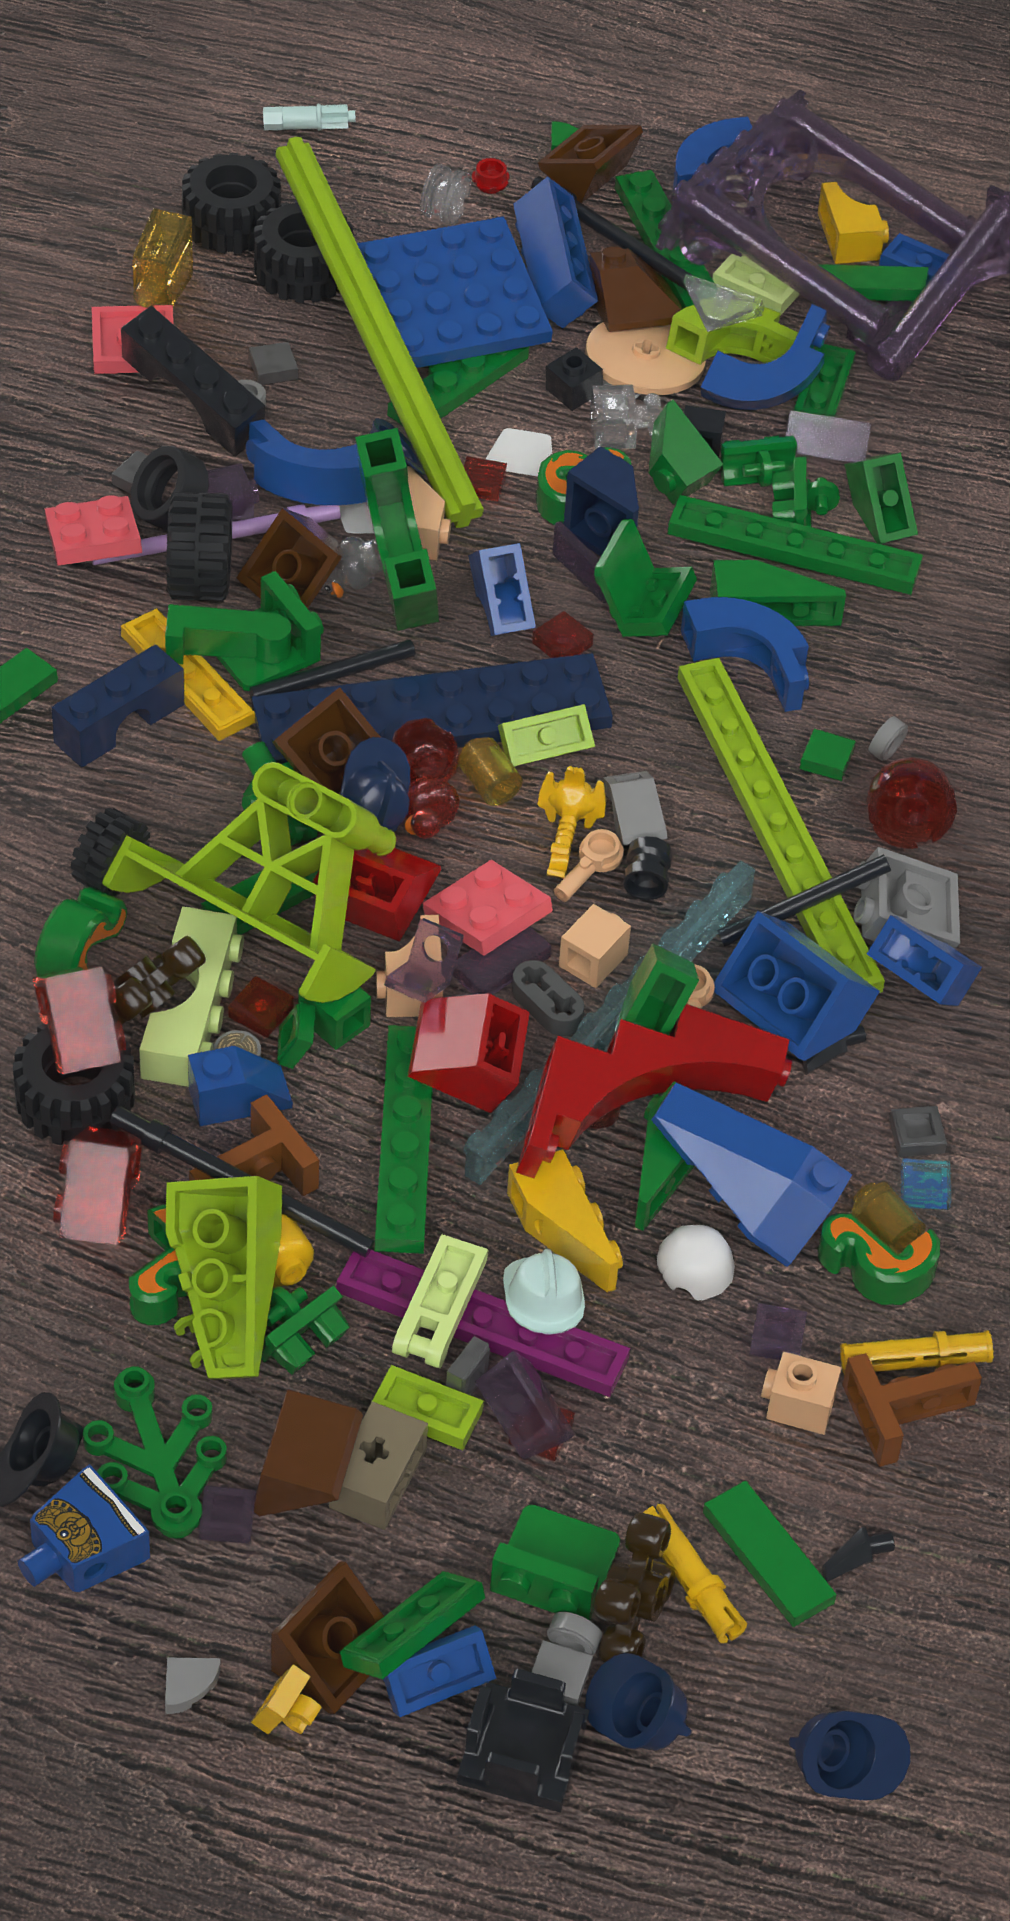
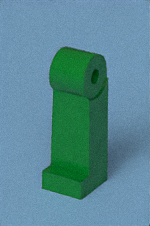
[165,604,291,664]

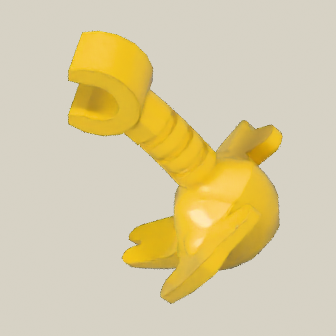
[537,766,606,879]

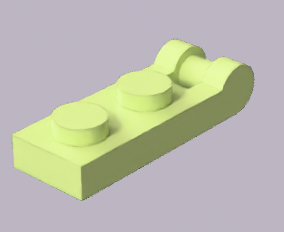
[392,1234,488,1368]

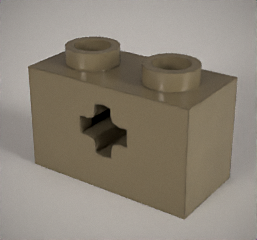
[329,1401,428,1530]

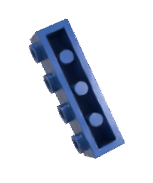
[513,176,598,329]

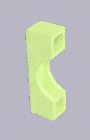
[139,906,244,1087]

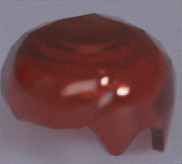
[392,718,461,790]

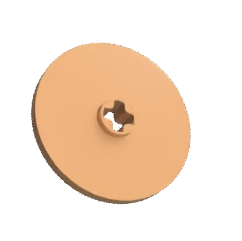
[585,322,706,395]

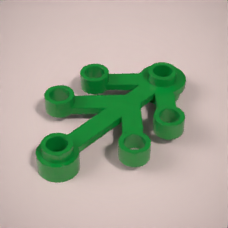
[83,1366,227,1538]

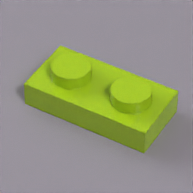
[498,704,595,768]
[372,1365,484,1451]

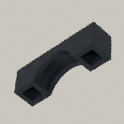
[121,305,265,457]

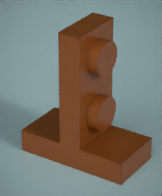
[189,1094,319,1196]
[842,1353,982,1467]

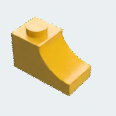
[818,182,889,264]

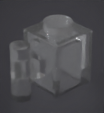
[590,385,662,450]

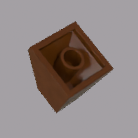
[590,247,683,332]
[236,508,343,608]
[272,687,381,795]

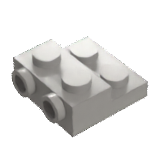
[854,847,960,949]

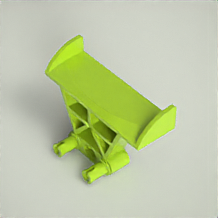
[102,762,396,1003]

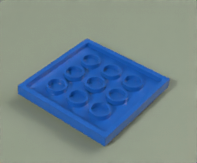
[357,216,553,368]

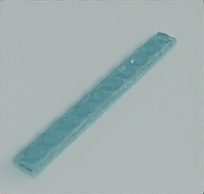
[464,860,755,1185]

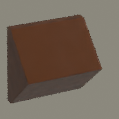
[538,125,643,203]
[253,1389,363,1517]
[271,1561,384,1714]

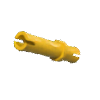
[840,1330,993,1374]
[643,1504,747,1644]

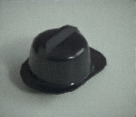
[0,1392,83,1507]

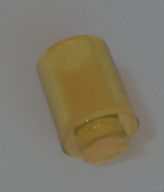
[458,737,523,806]
[851,1182,926,1255]

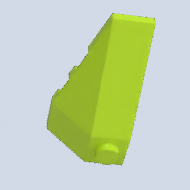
[166,1176,282,1380]

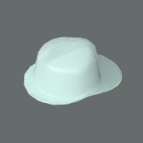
[503,1249,585,1334]

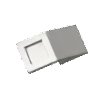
[603,771,668,845]

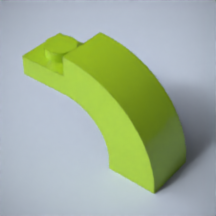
[666,300,798,365]

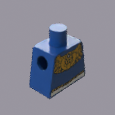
[17,1464,150,1592]

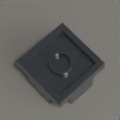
[457,1669,590,1813]

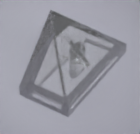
[683,274,765,332]

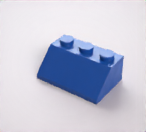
[714,911,880,1061]

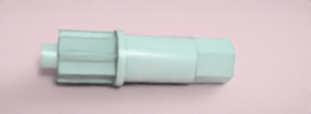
[263,104,356,131]

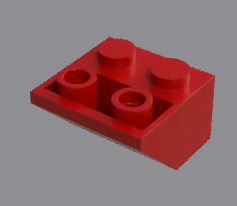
[312,848,441,942]
[408,993,530,1113]

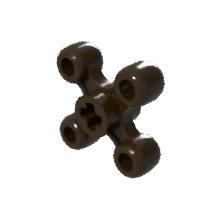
[84,936,206,1030]
[594,1513,675,1662]

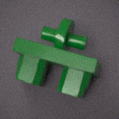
[721,435,797,487]
[772,456,840,527]
[261,1285,350,1375]

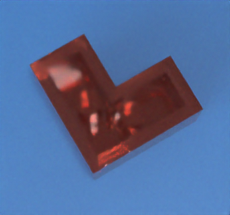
[32,965,126,1074]
[53,1127,143,1245]

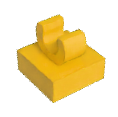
[251,1664,322,1734]

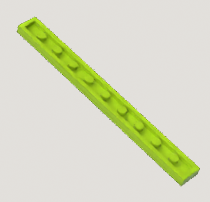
[677,657,885,993]

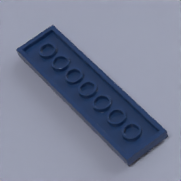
[252,653,613,764]

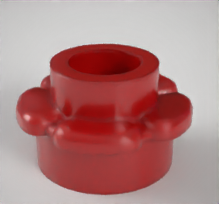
[472,158,510,194]

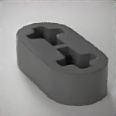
[512,960,584,1036]

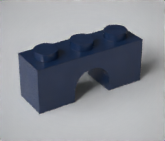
[52,644,185,768]

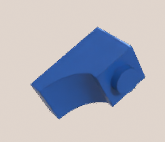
[468,543,536,636]
[867,915,982,1006]

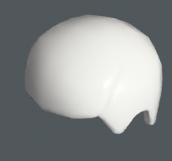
[657,1225,735,1300]

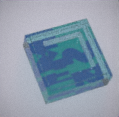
[901,1158,951,1210]

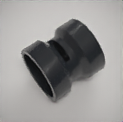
[623,836,673,900]

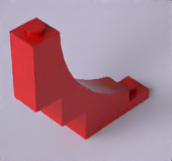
[516,1004,792,1179]

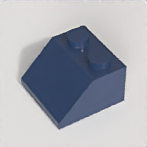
[563,446,639,556]

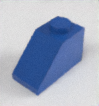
[188,1046,293,1127]

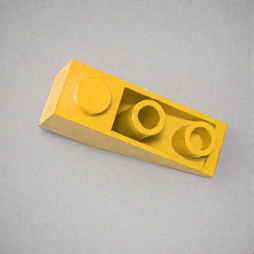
[507,1149,623,1293]

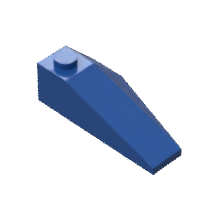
[651,1082,852,1267]

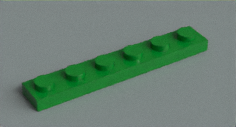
[615,170,724,309]
[667,495,923,595]
[374,1025,432,1254]

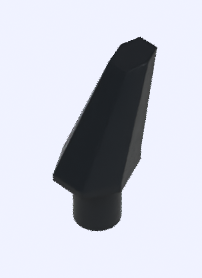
[803,1024,866,1075]
[822,1527,895,1582]

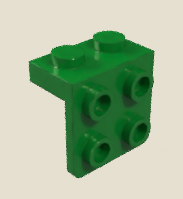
[594,519,697,637]
[216,571,324,691]
[490,1505,620,1621]

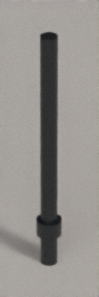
[531,177,701,294]
[110,1106,375,1258]

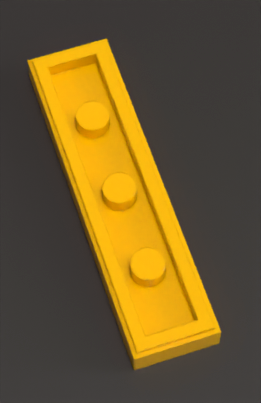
[121,608,255,741]

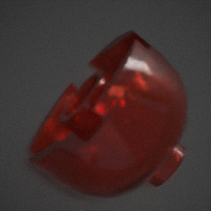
[866,757,957,849]

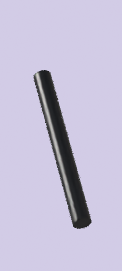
[249,639,415,701]
[717,854,891,947]

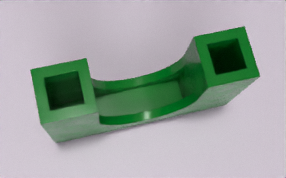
[355,427,439,631]

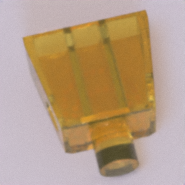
[132,208,193,308]

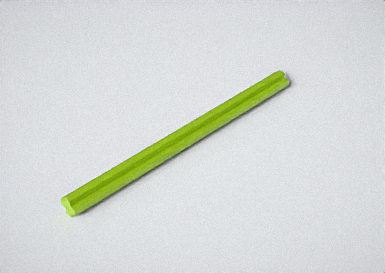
[275,137,484,528]

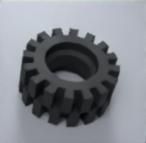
[70,808,150,896]

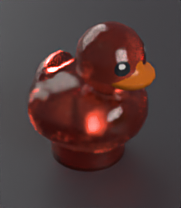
[404,776,460,839]

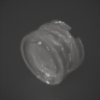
[420,163,471,226]

